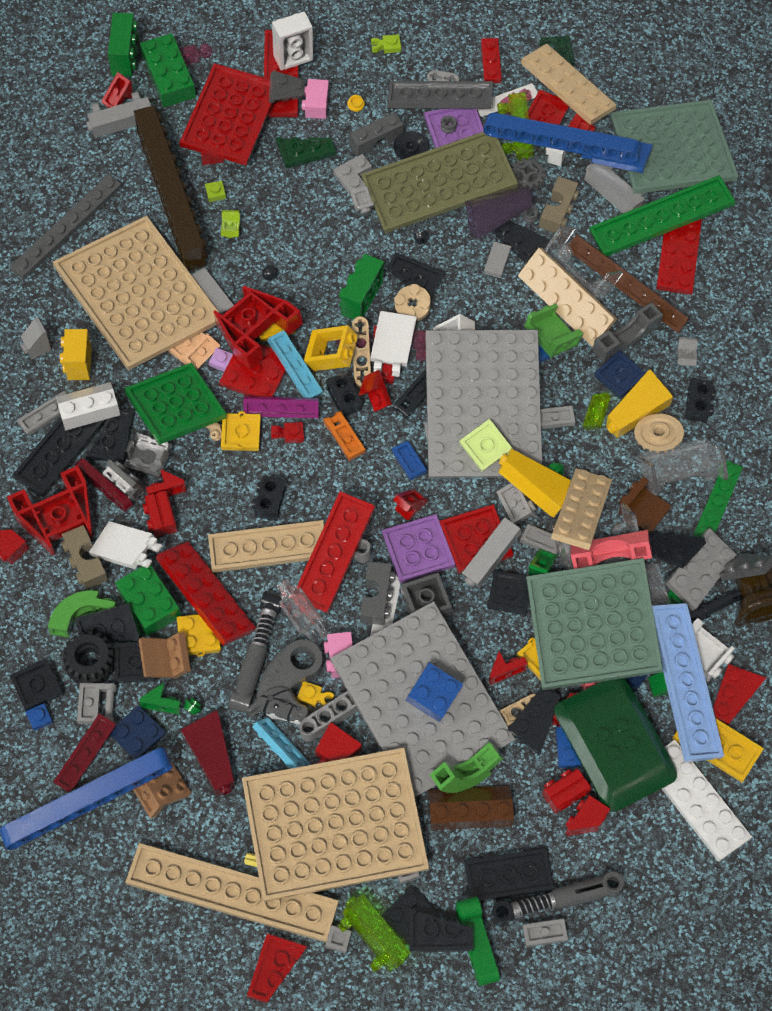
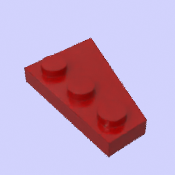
[713,664,766,726]

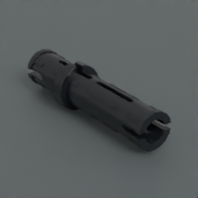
[689,589,741,624]

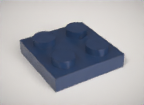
[594,350,645,399]
[109,706,166,760]

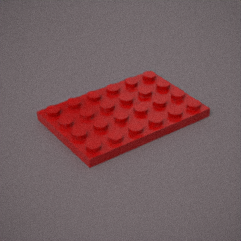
[179,63,273,166]

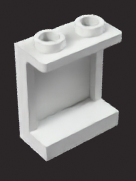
[692,618,735,682]

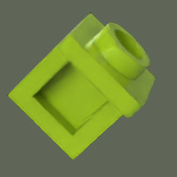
[221,210,240,238]

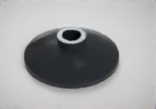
[393,131,428,160]

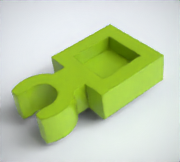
[371,34,401,54]

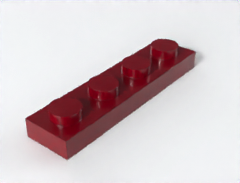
[53,713,116,793]

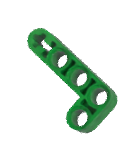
[455,896,500,987]

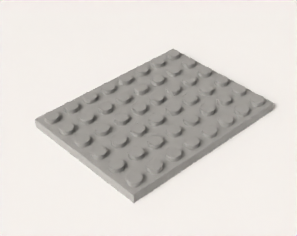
[425,330,542,478]
[330,601,515,797]

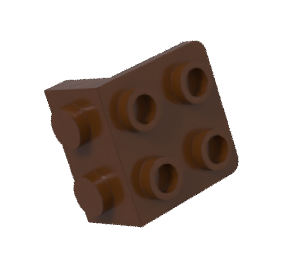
[618,477,671,532]

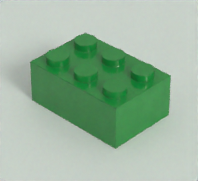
[108,13,139,77]
[339,254,384,323]
[115,565,181,637]

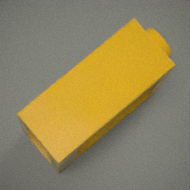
[304,325,358,371]

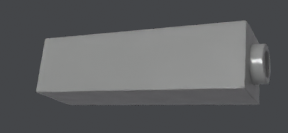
[86,91,151,138]
[584,163,646,213]
[462,517,522,588]

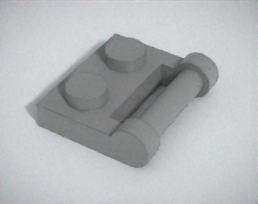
[77,683,117,724]

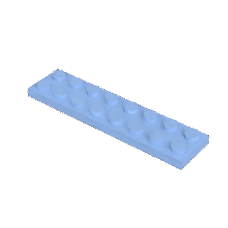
[652,603,724,762]

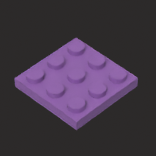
[424,108,483,148]
[381,514,455,584]

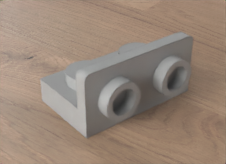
[497,483,538,525]

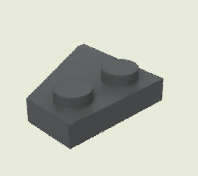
[269,70,305,103]

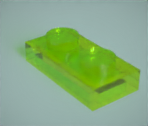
[582,393,611,430]

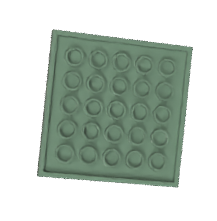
[610,100,738,194]
[526,558,663,690]

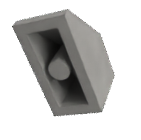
[20,318,51,360]

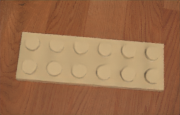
[521,44,616,125]
[518,248,617,347]
[551,469,612,550]
[208,520,324,573]

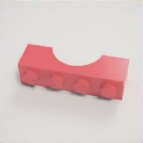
[571,530,652,569]

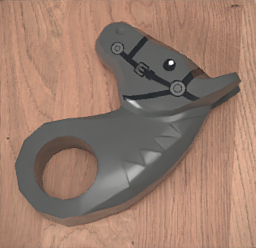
[247,640,322,725]

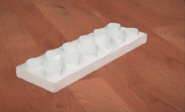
[662,740,752,862]

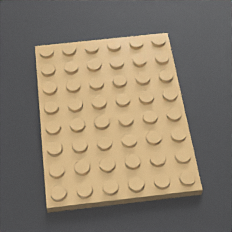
[53,216,219,371]
[242,748,429,902]

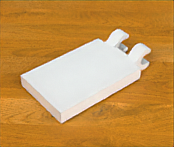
[370,311,417,377]
[89,521,162,569]

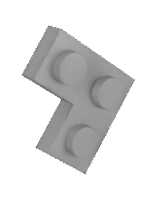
[333,154,372,195]

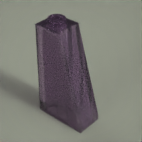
[465,186,533,239]

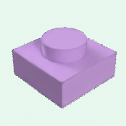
[209,348,233,372]

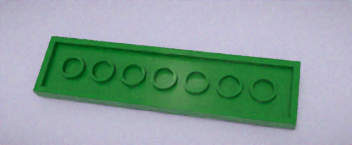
[589,175,735,257]

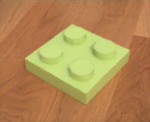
[459,419,513,472]

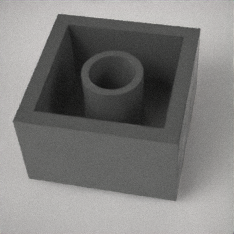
[401,573,452,618]

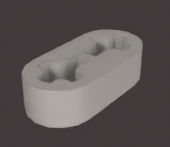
[427,70,459,81]

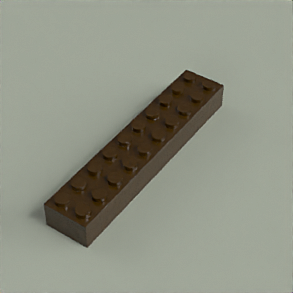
[133,105,208,271]

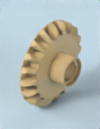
[634,414,684,453]

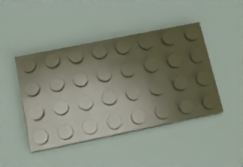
[361,132,518,234]

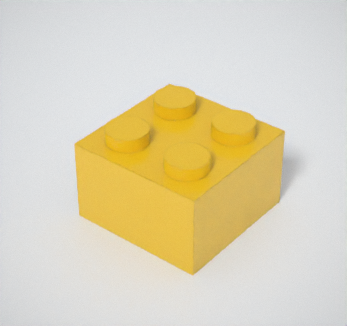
[60,329,92,380]

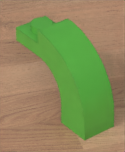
[48,590,117,638]
[430,742,504,793]

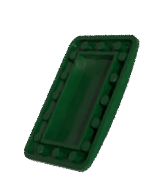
[554,678,677,812]

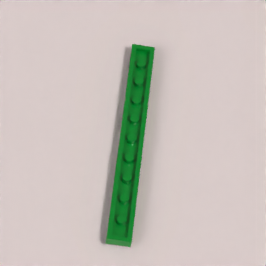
[664,460,743,605]

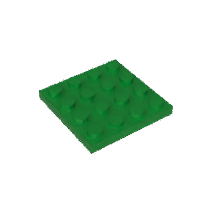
[125,362,227,445]

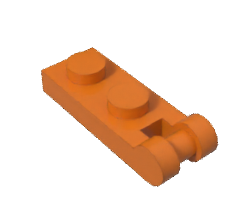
[323,411,365,461]

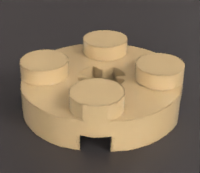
[394,284,431,322]

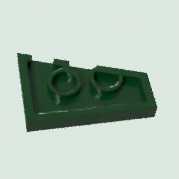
[275,137,336,168]

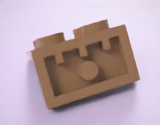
[139,633,191,678]
[133,762,191,819]

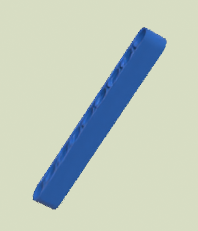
[483,113,641,163]
[0,748,173,850]

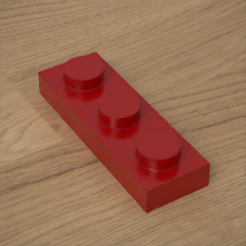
[481,38,502,84]

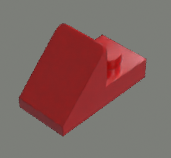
[101,72,132,108]
[359,370,392,412]
[146,469,186,497]
[393,489,428,520]
[489,651,528,685]

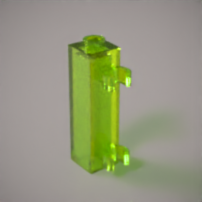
[497,92,534,161]
[338,894,411,973]

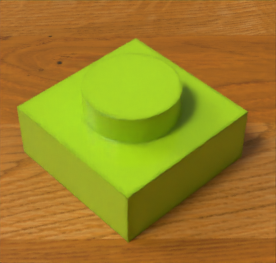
[205,181,226,202]

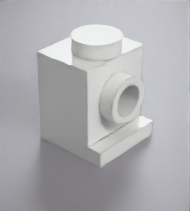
[546,147,567,167]

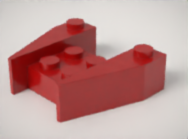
[213,286,303,370]
[7,465,93,556]

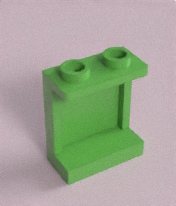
[524,304,583,358]

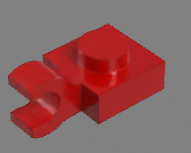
[271,422,304,443]

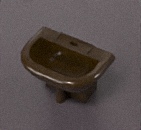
[734,567,772,626]

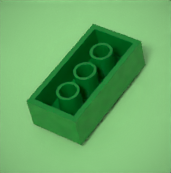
[140,33,196,108]

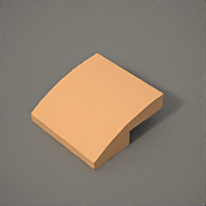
[167,332,221,370]

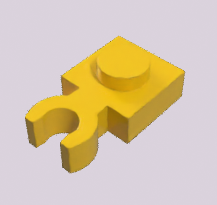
[297,682,334,708]

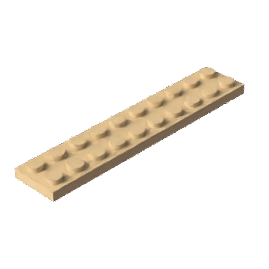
[125,843,339,943]

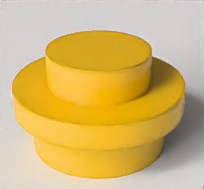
[347,95,365,112]

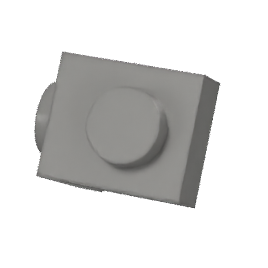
[349,186,375,214]
[677,337,698,366]

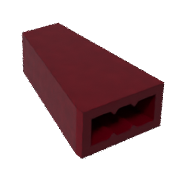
[181,710,235,796]

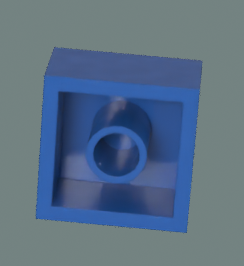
[405,663,463,722]

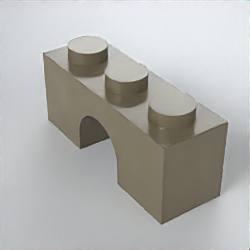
[539,176,580,234]
[61,525,108,590]

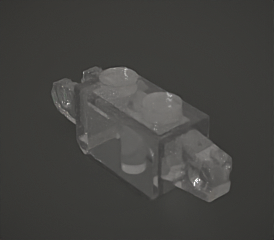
[277,579,328,644]

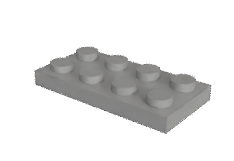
[665,528,737,610]

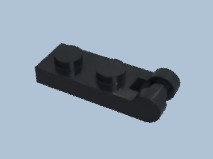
[392,370,427,420]

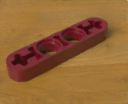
[74,458,133,512]

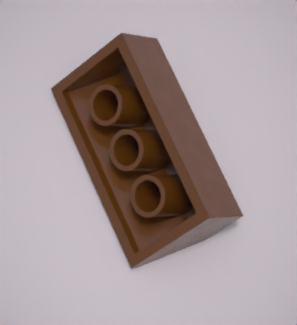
[428,786,514,830]

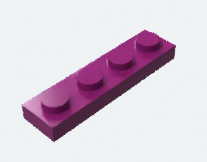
[243,396,319,418]

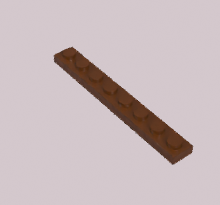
[566,234,690,333]

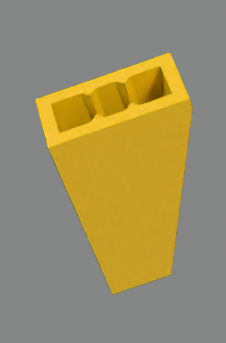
[606,369,673,438]
[498,449,571,518]

